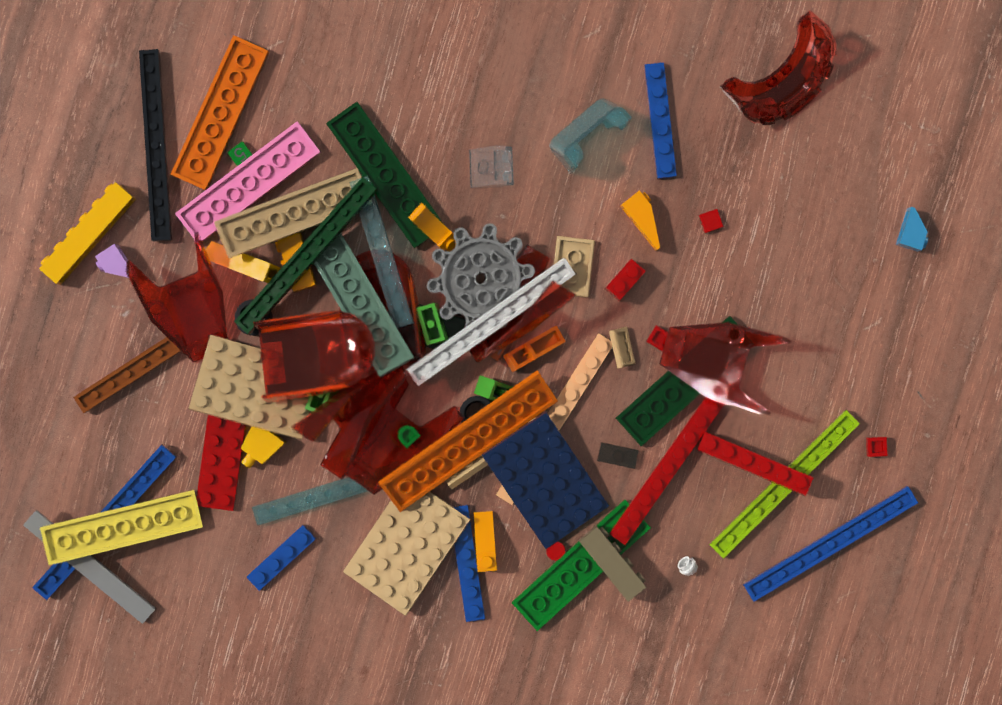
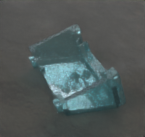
[550,98,632,174]

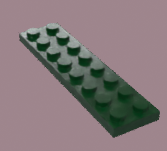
[326,102,443,249]
[615,316,755,446]

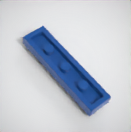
[247,524,316,591]

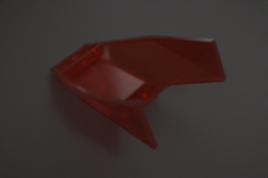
[469,244,576,363]
[344,366,463,495]

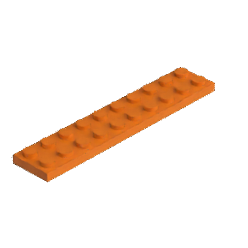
[378,371,558,512]

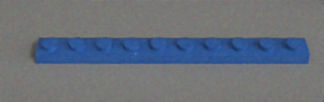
[32,444,176,600]
[743,486,918,602]

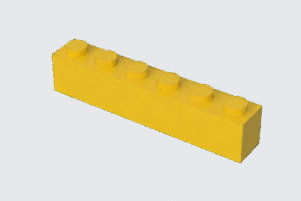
[39,182,136,285]

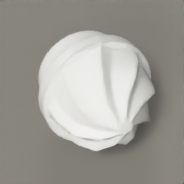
[678,556,698,576]

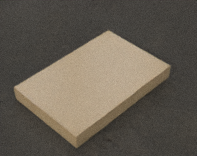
[550,236,595,298]

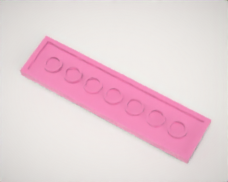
[175,121,321,244]

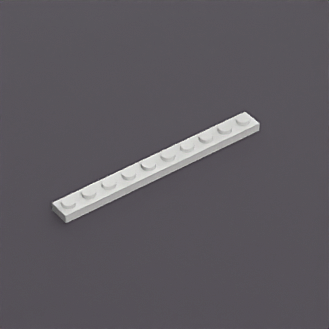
[406,258,575,386]

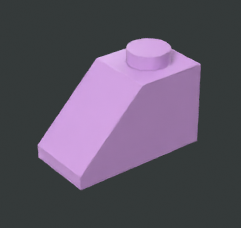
[95,244,139,279]

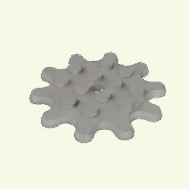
[427,223,535,328]

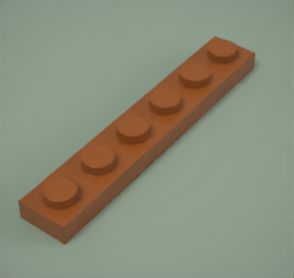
[73,335,181,413]

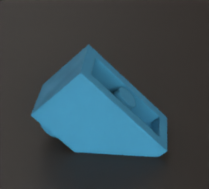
[896,207,928,252]

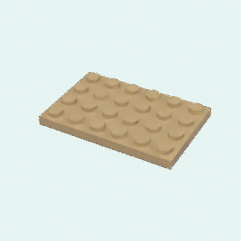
[189,335,322,440]
[343,492,471,616]

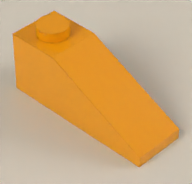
[620,190,660,251]
[474,511,497,572]

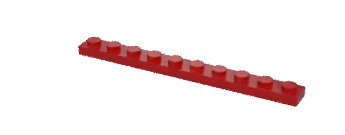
[609,377,736,545]

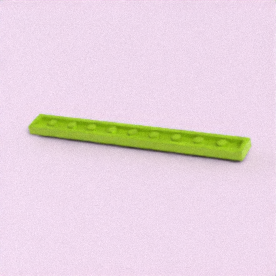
[709,410,860,559]

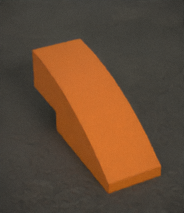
[503,325,566,373]

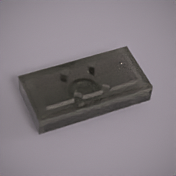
[597,442,639,469]

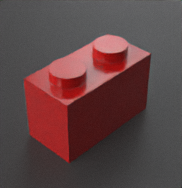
[604,259,646,301]

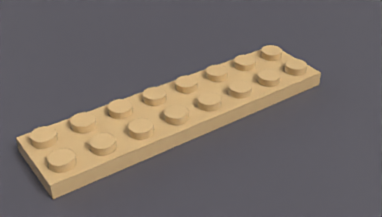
[214,168,372,259]

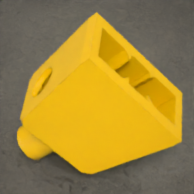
[241,427,286,469]

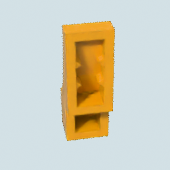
[408,203,456,252]

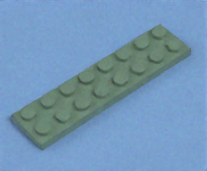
[314,233,414,378]

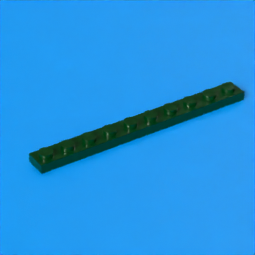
[234,177,378,335]

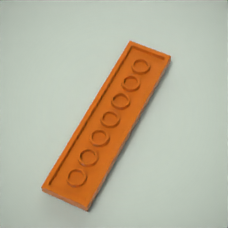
[170,35,269,190]

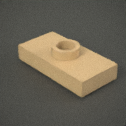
[609,327,636,368]

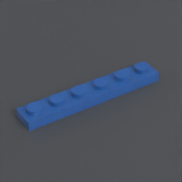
[644,62,677,179]
[454,505,485,622]

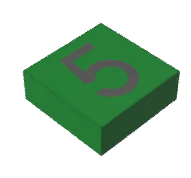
[227,141,253,166]

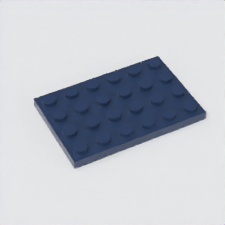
[481,411,609,549]

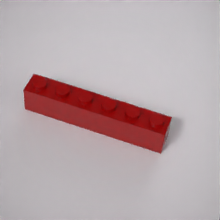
[697,432,813,496]

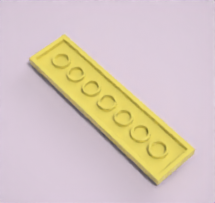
[40,490,203,565]

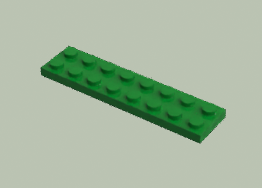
[511,499,651,631]

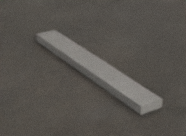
[23,510,156,624]

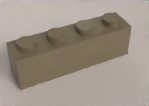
[579,525,646,602]

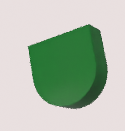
[397,425,421,448]

